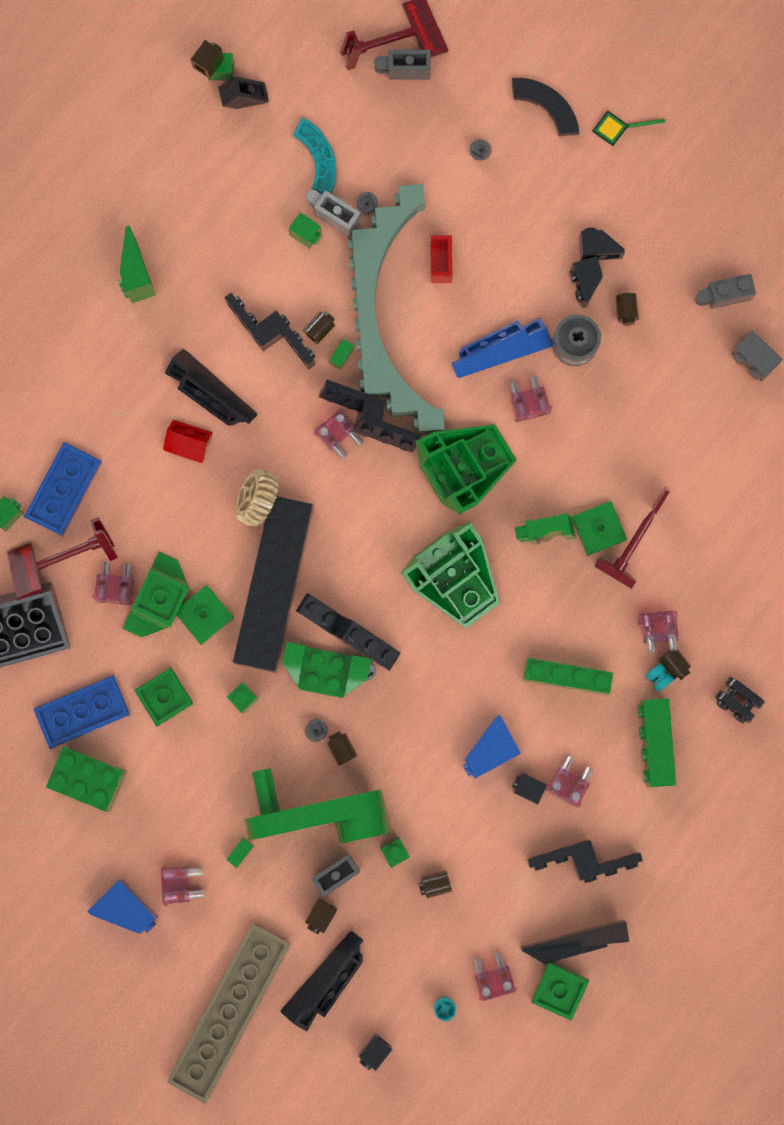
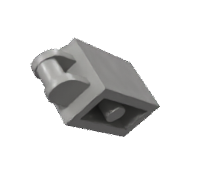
[306,190,361,237]

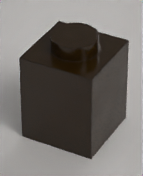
[190,40,224,79]
[305,898,338,934]

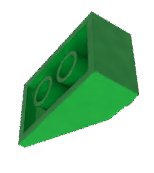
[118,225,156,303]

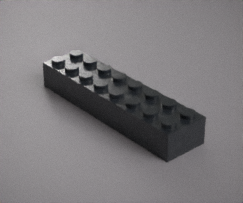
[233,496,314,673]

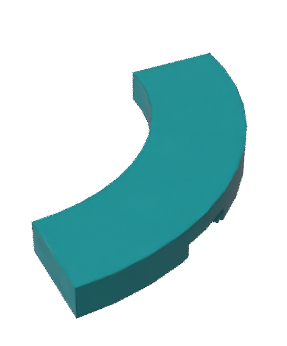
[293,117,336,195]

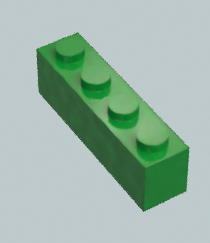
[522,658,613,695]
[637,698,676,787]

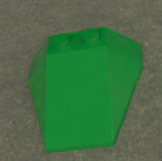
[416,424,517,514]
[401,522,500,628]

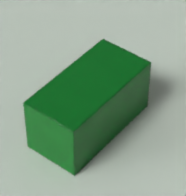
[329,339,354,370]
[226,838,254,868]

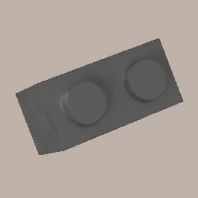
[731,330,783,382]
[311,853,360,897]

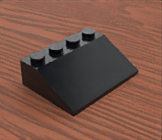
[0,582,70,668]

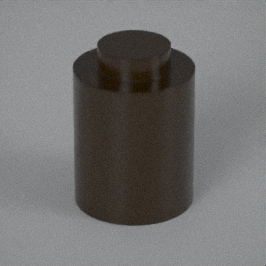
[616,293,639,326]
[303,311,335,344]
[659,647,692,680]
[327,731,358,766]
[418,870,452,899]

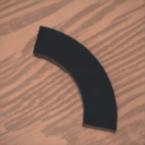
[512,78,579,136]

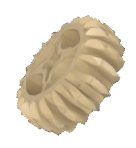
[235,469,278,527]

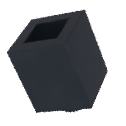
[512,773,547,805]
[358,1033,392,1071]

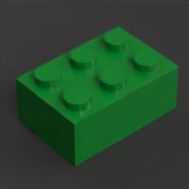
[46,747,127,812]

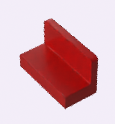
[163,419,213,463]

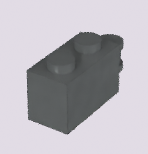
[374,50,431,80]
[695,274,756,309]

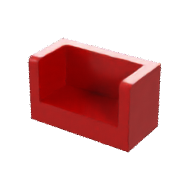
[430,235,453,283]

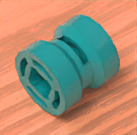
[644,662,675,692]
[434,996,456,1021]

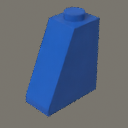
[463,716,521,779]
[87,879,158,934]

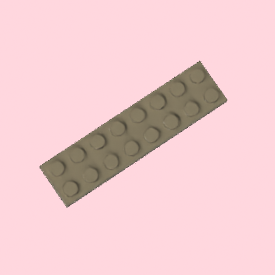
[167,923,291,1104]

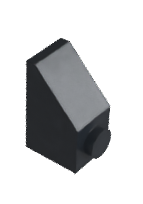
[218,77,269,109]
[579,228,625,261]

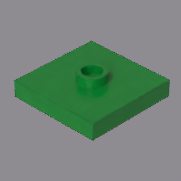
[572,501,627,556]
[177,585,234,645]
[134,667,194,727]
[531,961,589,1021]

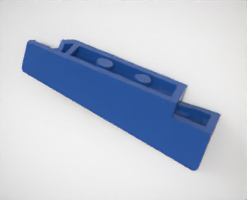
[452,318,553,378]

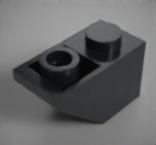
[569,256,603,308]

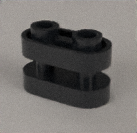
[714,677,765,724]

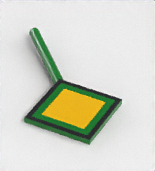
[592,111,666,146]

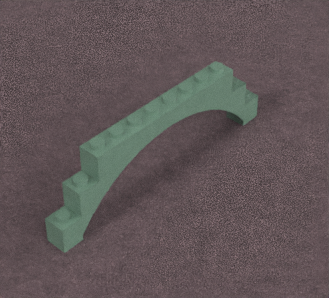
[348,184,445,435]

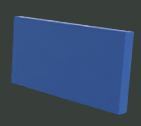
[24,442,102,537]
[34,675,130,749]

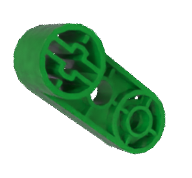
[245,768,391,844]

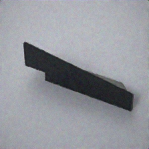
[164,349,258,426]
[520,920,629,964]
[281,931,363,1032]

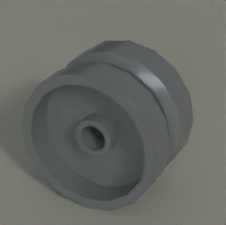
[552,314,601,367]

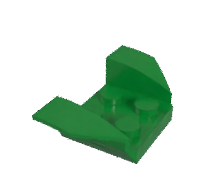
[122,552,189,637]
[282,642,371,698]

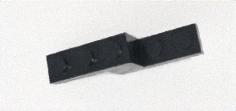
[224,293,316,370]
[319,379,421,452]
[296,593,401,671]
[526,840,643,883]

